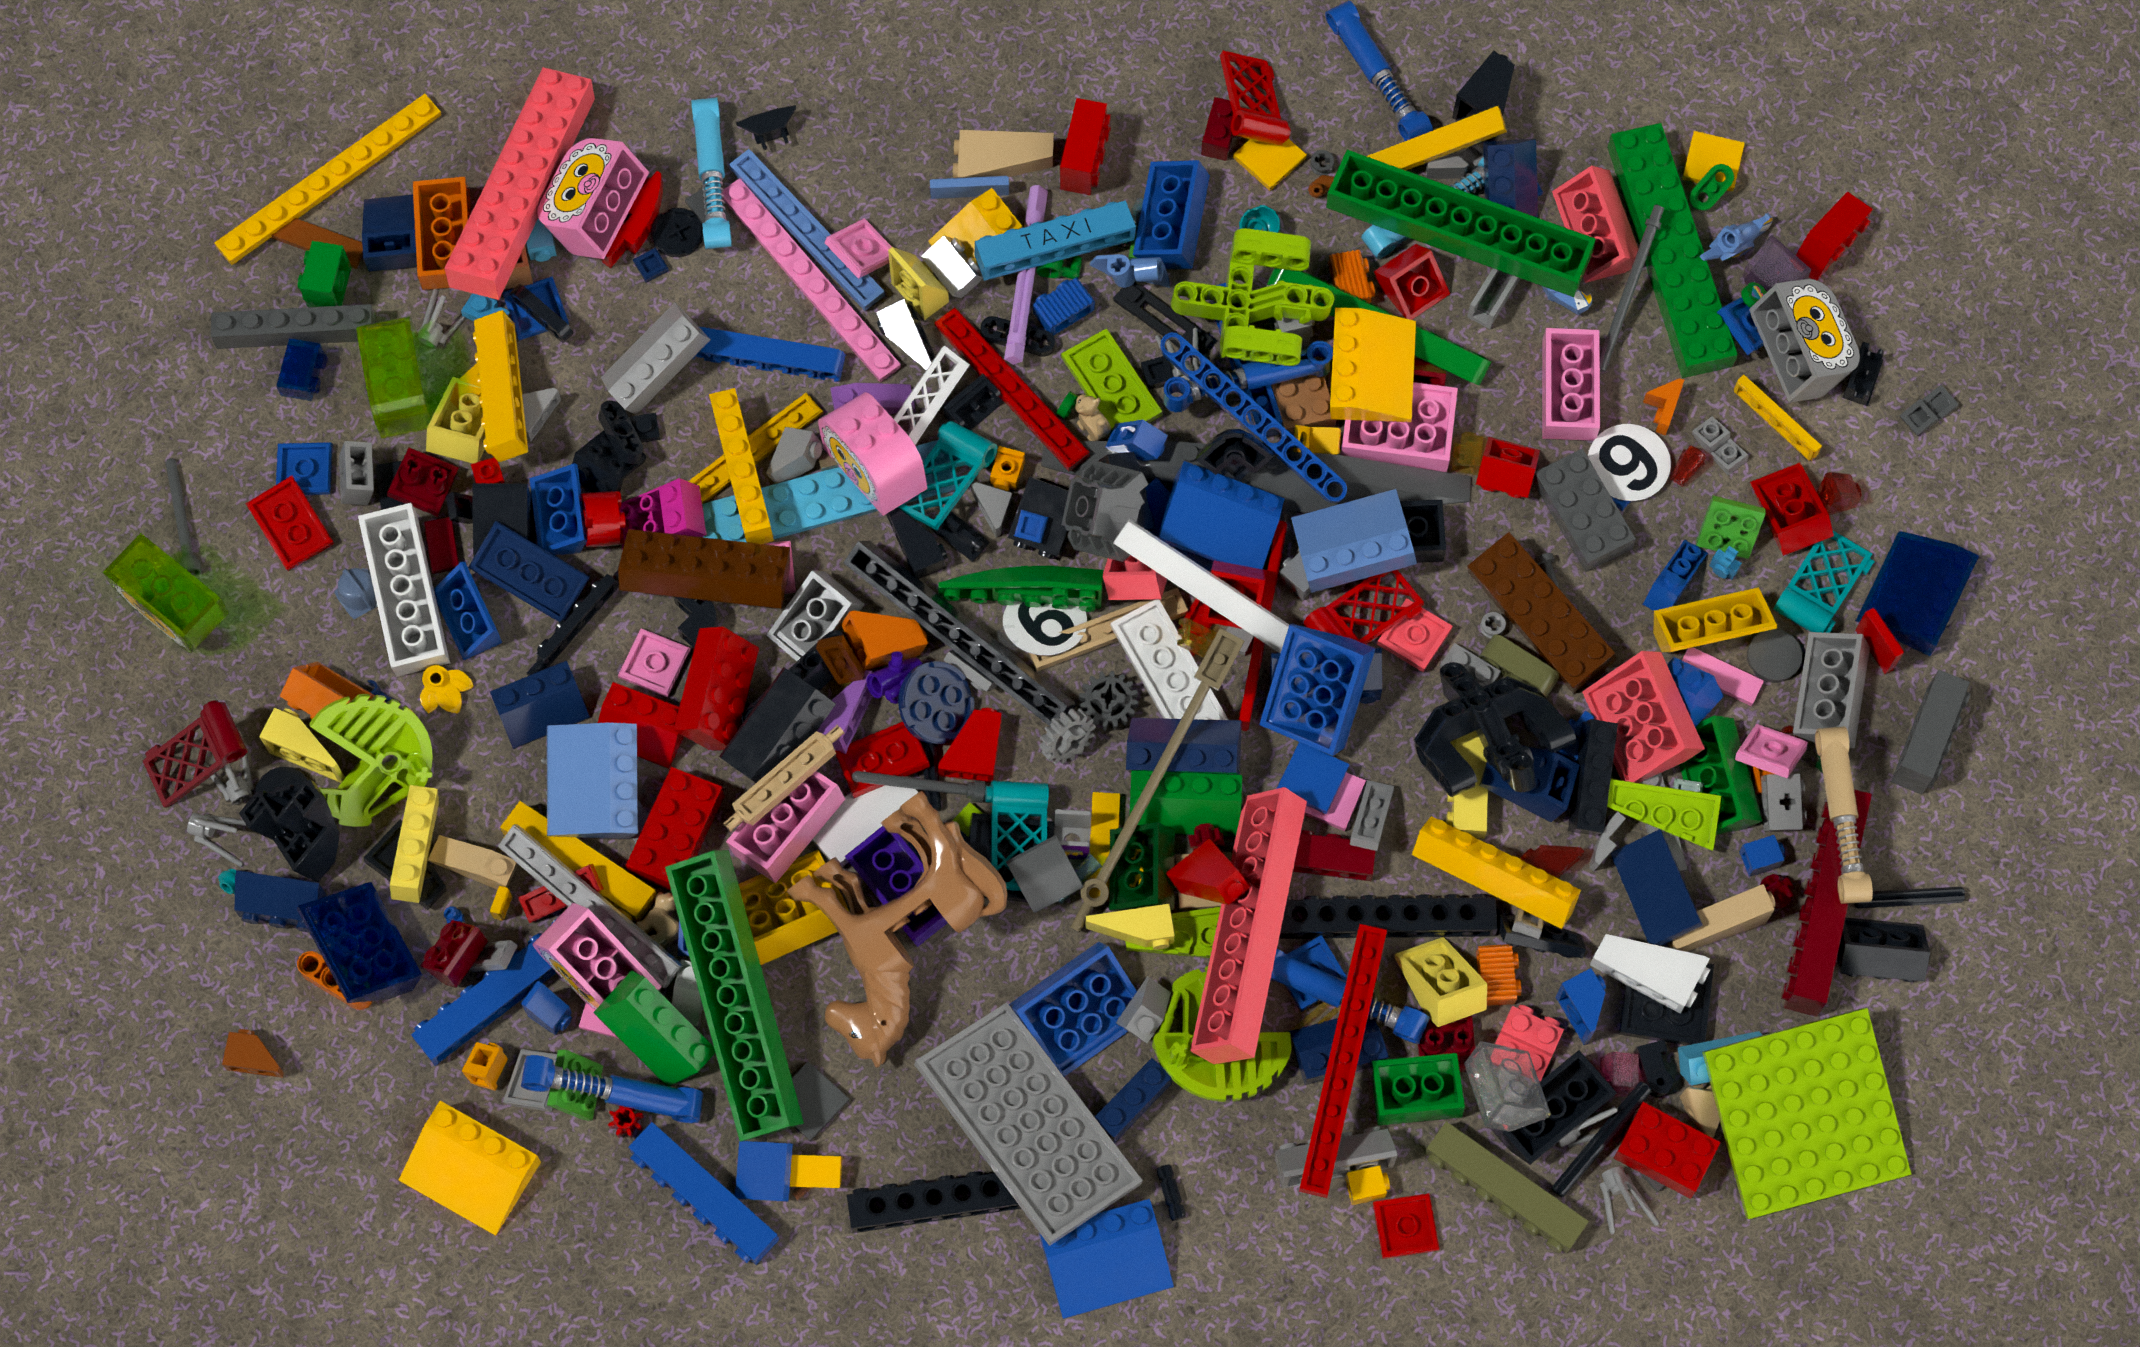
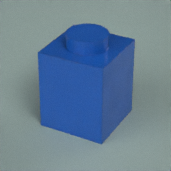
[1739,835,1786,877]

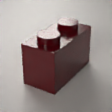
[1201,97,1240,161]

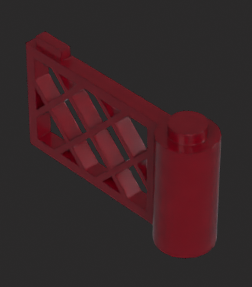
[142,700,248,808]

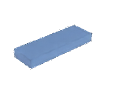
[930,176,1009,199]

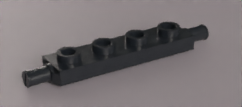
[526,570,619,676]

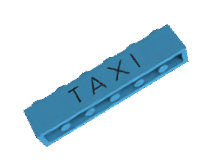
[974,200,1136,281]

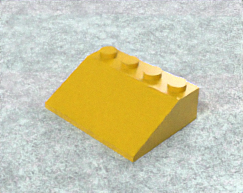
[1330,308,1416,422]
[738,850,848,965]
[399,1101,541,1236]

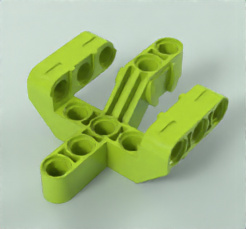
[1171,228,1334,366]

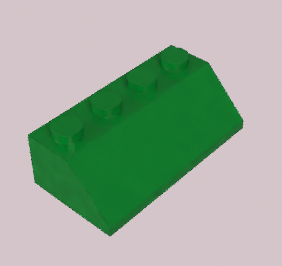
[1679,715,1762,835]
[1129,770,1242,837]
[593,970,716,1087]

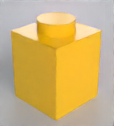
[1345,1165,1390,1205]

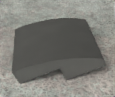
[1006,835,1083,913]

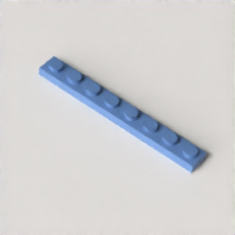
[729,149,885,311]

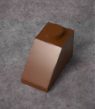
[222,1029,284,1078]

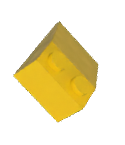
[928,188,1023,261]

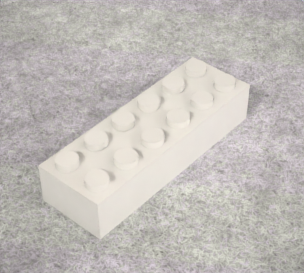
[358,503,450,677]

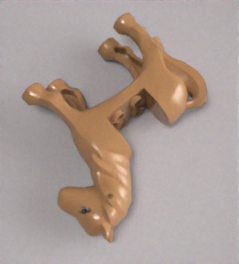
[786,791,1007,1068]

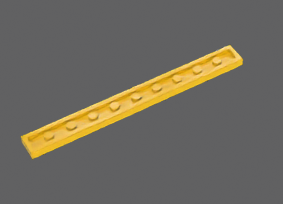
[214,94,442,266]

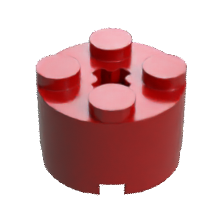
[581,491,626,547]

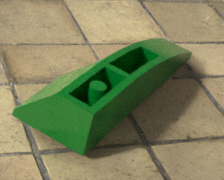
[938,566,1104,612]

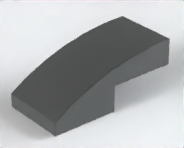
[1900,385,1959,436]

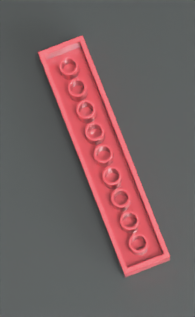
[444,67,595,300]
[1190,787,1307,1064]

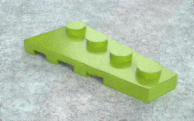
[1607,779,1721,851]
[1125,907,1221,958]

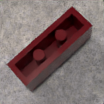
[1293,830,1375,882]

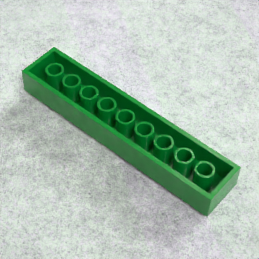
[1607,123,1738,378]
[1326,150,1596,297]
[665,850,804,1142]

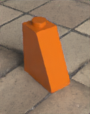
[841,610,928,671]

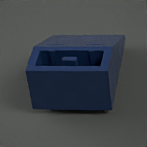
[362,194,417,272]
[1479,745,1580,822]

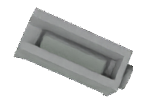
[1467,268,1521,329]

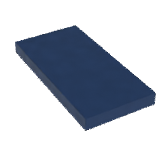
[468,521,590,622]
[1610,829,1703,946]

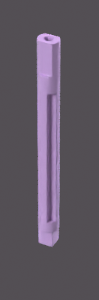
[1004,185,1048,365]

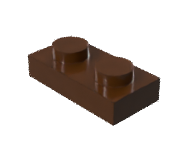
[816,635,865,684]

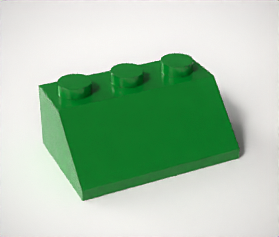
[1372,1053,1465,1126]

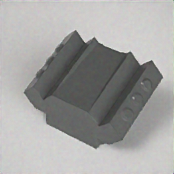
[1061,460,1148,562]

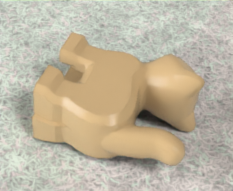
[1075,394,1111,441]
[635,892,679,949]

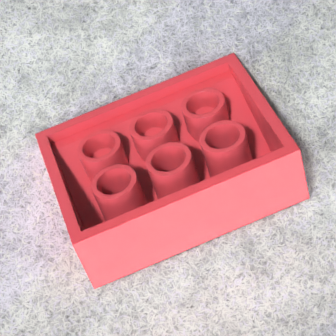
[1582,651,1705,783]

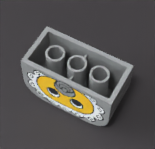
[1749,279,1860,403]

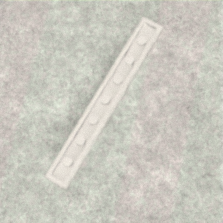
[1113,519,1289,653]

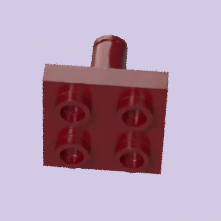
[387,447,459,517]
[1417,1015,1477,1072]

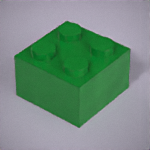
[297,241,352,307]

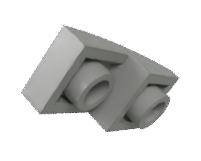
[1692,416,1748,475]

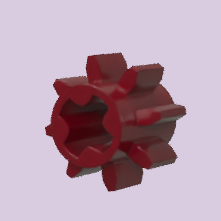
[1188,823,1225,851]
[1760,874,1794,909]

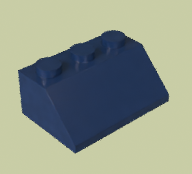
[1483,139,1538,218]
[490,661,590,749]
[234,870,329,933]
[1289,1015,1388,1085]

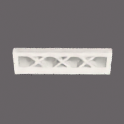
[893,346,970,445]

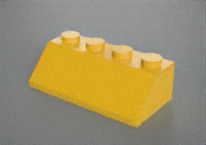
[1653,587,1777,652]

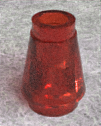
[1670,445,1707,487]

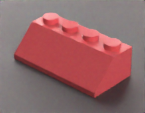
[1552,166,1639,283]

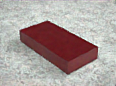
[424,517,459,574]

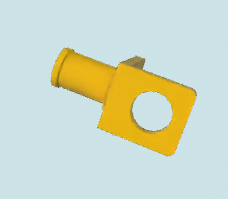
[1294,425,1342,455]

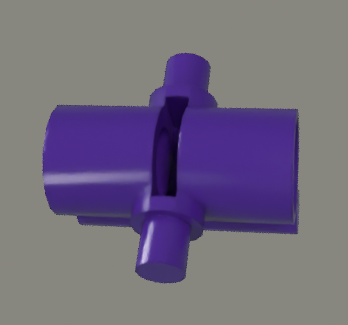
[866,651,922,704]

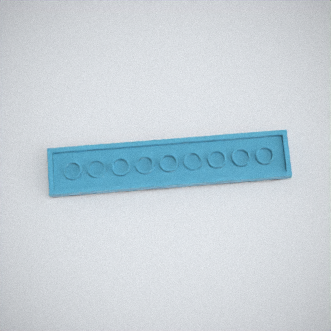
[702,440,960,542]

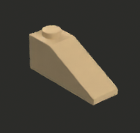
[428,835,517,890]

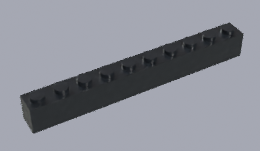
[843,540,1077,727]

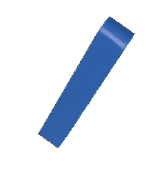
[692,327,846,382]

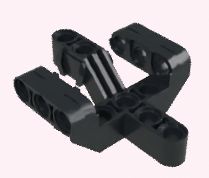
[1414,662,1576,797]

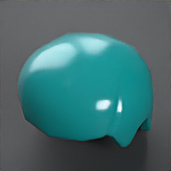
[1239,205,1280,233]

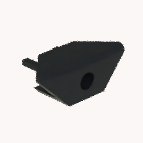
[736,105,796,150]

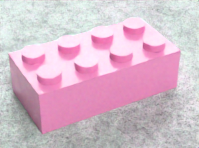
[1542,328,1600,441]
[726,771,845,884]

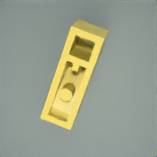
[1085,904,1175,950]

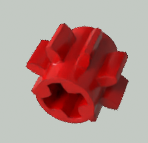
[608,1106,644,1139]

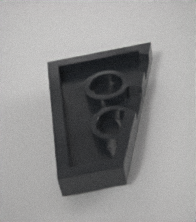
[363,819,446,910]
[1496,905,1586,959]

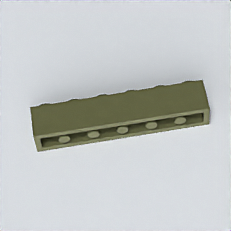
[1425,1121,1589,1254]

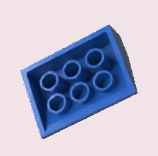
[1158,461,1285,569]
[1259,624,1376,756]
[1009,941,1137,1077]
[1039,1199,1174,1319]

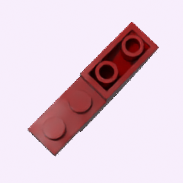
[602,171,663,268]

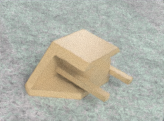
[1680,1083,1720,1138]

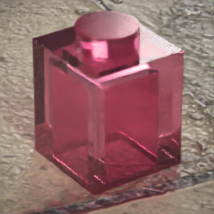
[1600,1052,1639,1097]

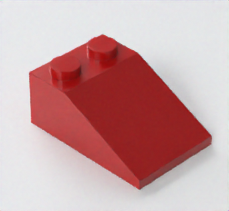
[1750,463,1834,556]

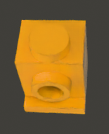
[990,446,1025,491]
[462,1042,508,1091]

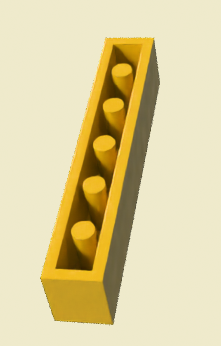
[473,310,528,462]
[709,388,774,544]
[500,801,656,923]
[1412,816,1581,929]

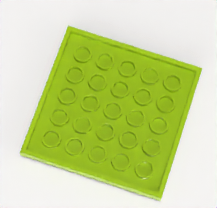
[1702,1008,1912,1219]

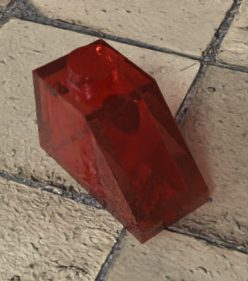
[1817,472,1862,516]
[1520,845,1584,879]

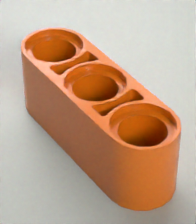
[297,951,373,1010]

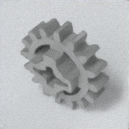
[1039,709,1096,764]

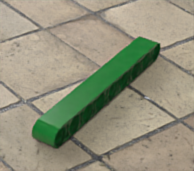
[1267,268,1492,386]

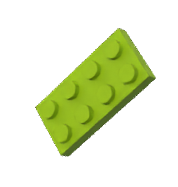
[1061,328,1162,433]

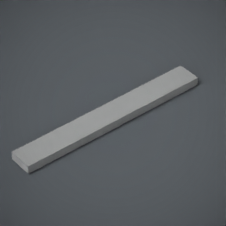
[498,824,684,988]

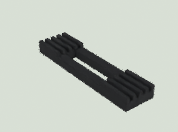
[1113,282,1213,358]

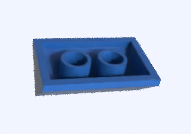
[529,463,587,555]
[434,562,502,660]

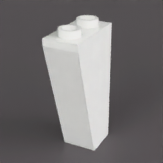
[1590,934,1710,1014]

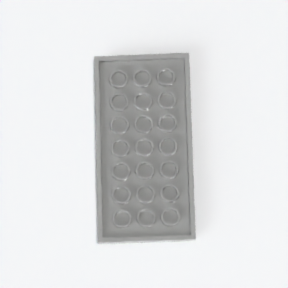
[914,1003,1143,1246]

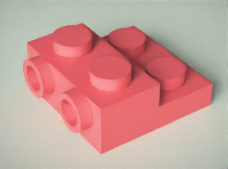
[1488,1005,1564,1083]

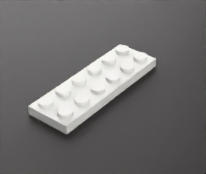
[1110,599,1229,720]

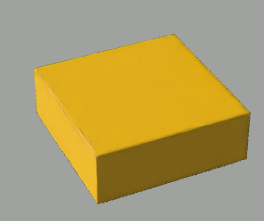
[490,886,512,921]

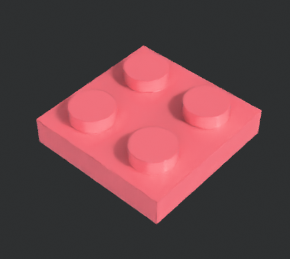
[1377,598,1453,673]

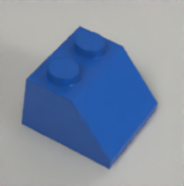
[1667,657,1724,727]
[1555,968,1606,1045]

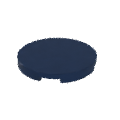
[898,661,975,744]

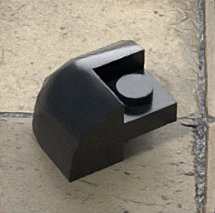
[1196,429,1273,481]

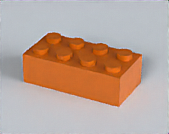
[413,177,471,290]

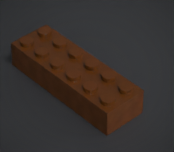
[618,529,790,609]
[1467,532,1616,694]

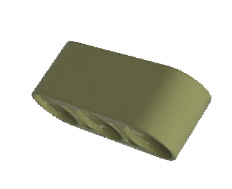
[1478,634,1560,698]

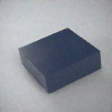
[633,247,669,283]

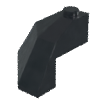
[239,780,340,882]

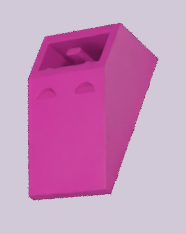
[619,478,707,549]

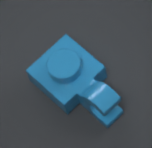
[461,293,510,321]
[1709,546,1742,580]

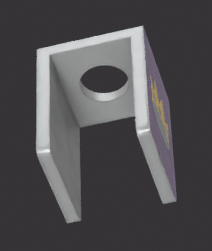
[1054,809,1091,860]

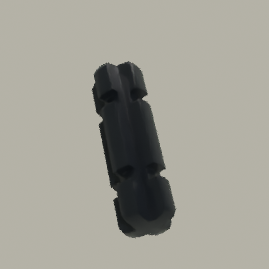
[1157,1164,1186,1221]

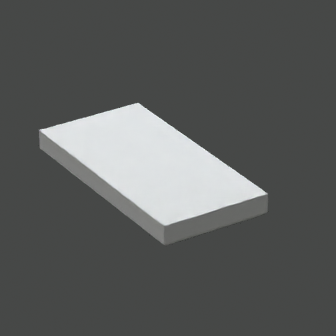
[812,785,918,867]

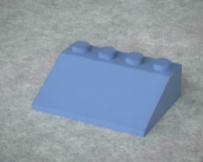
[1291,489,1417,593]
[547,723,638,839]

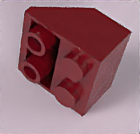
[421,920,488,988]

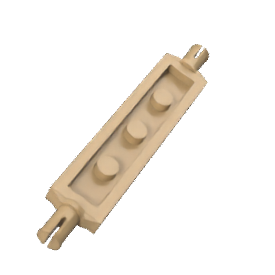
[723,725,845,832]

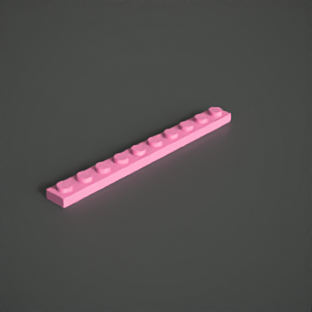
[721,178,901,382]

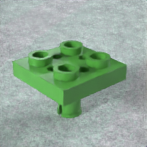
[1696,495,1766,559]
[547,1050,603,1121]

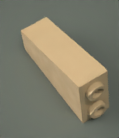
[953,130,1054,178]
[1667,884,1775,952]

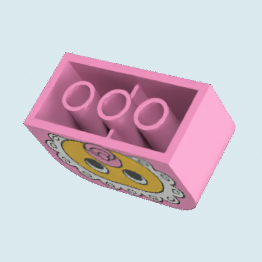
[537,138,649,259]
[818,392,927,516]
[533,903,662,1010]

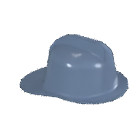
[334,568,378,619]

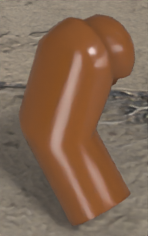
[1308,175,1335,198]

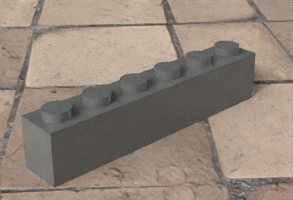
[211,304,376,349]

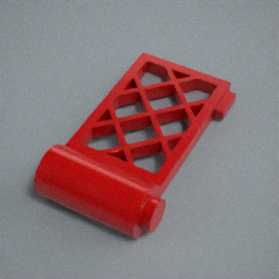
[1219,50,1291,146]
[1304,570,1424,644]

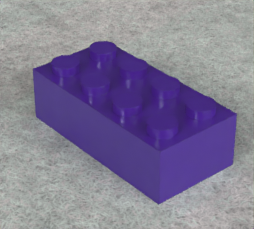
[845,826,948,947]

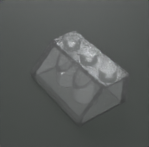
[1464,1041,1550,1132]

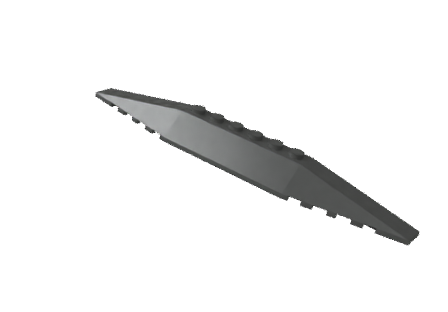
[1041,441,1471,514]

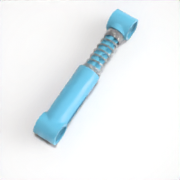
[691,97,732,249]
[1361,157,1484,259]

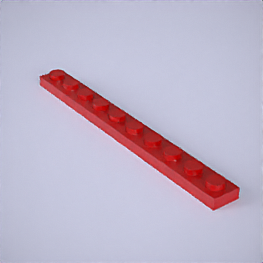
[1299,924,1387,1198]

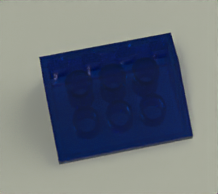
[1855,531,1979,656]
[296,882,423,1003]

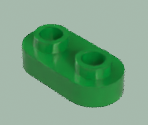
[1690,164,1734,210]

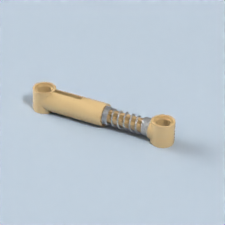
[1815,726,1873,904]

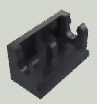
[1842,342,1884,406]
[944,374,1003,430]

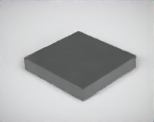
[792,1062,850,1142]

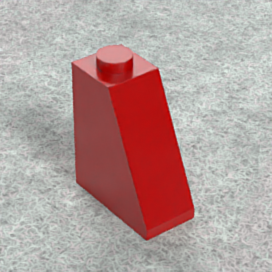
[938,708,1002,783]
[1166,839,1251,905]

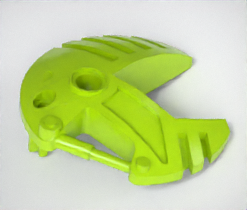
[309,694,433,827]
[1152,966,1292,1102]

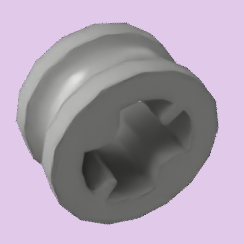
[1480,612,1506,638]

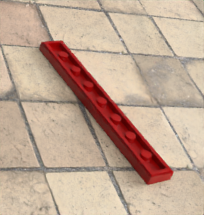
[934,307,1090,472]
[1239,521,1287,731]

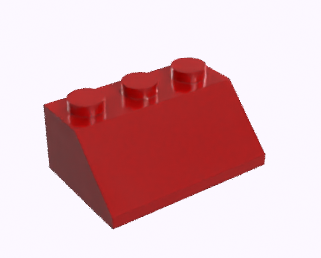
[598,682,684,769]

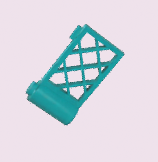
[898,421,998,530]
[1773,531,1875,633]
[985,781,1049,891]

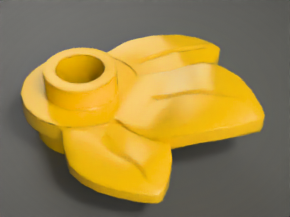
[420,665,474,713]

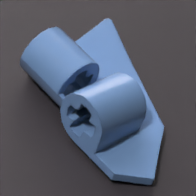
[1090,254,1170,288]

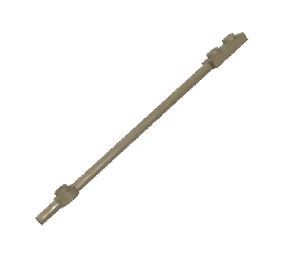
[1070,628,1245,932]

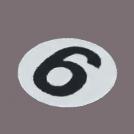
[1588,424,1671,501]
[1003,601,1087,656]

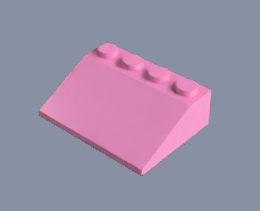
[1340,382,1458,472]

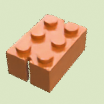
[280,661,385,719]

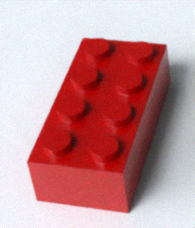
[674,626,759,751]
[626,767,724,891]

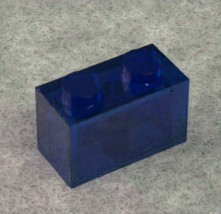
[276,338,327,401]

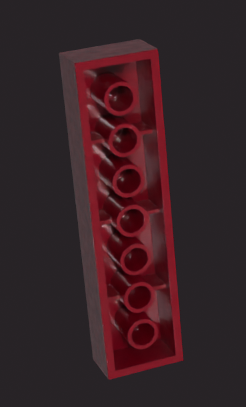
[1781,789,1872,1017]

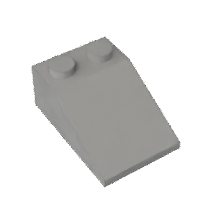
[766,570,864,661]

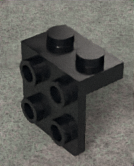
[572,430,647,493]

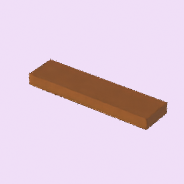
[271,218,363,269]

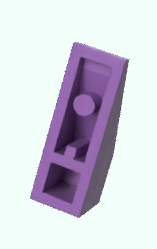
[830,383,915,414]
[817,670,872,754]

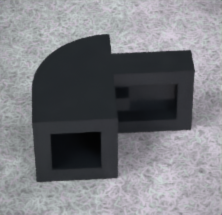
[674,597,718,648]

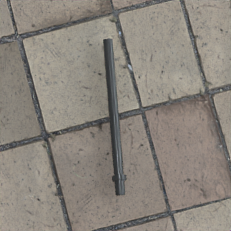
[1600,205,1664,372]

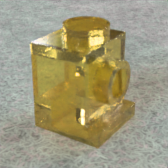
[1451,432,1483,475]

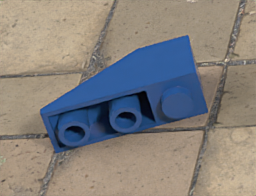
[1643,540,1708,611]

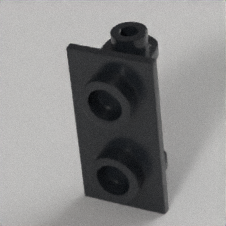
[932,511,990,562]

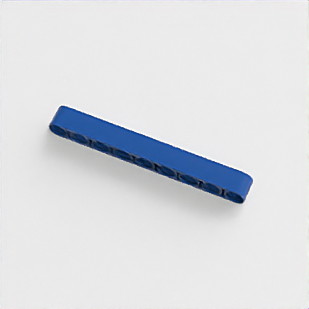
[1160,332,1347,504]

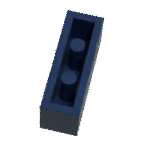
[1095,1058,1172,1144]

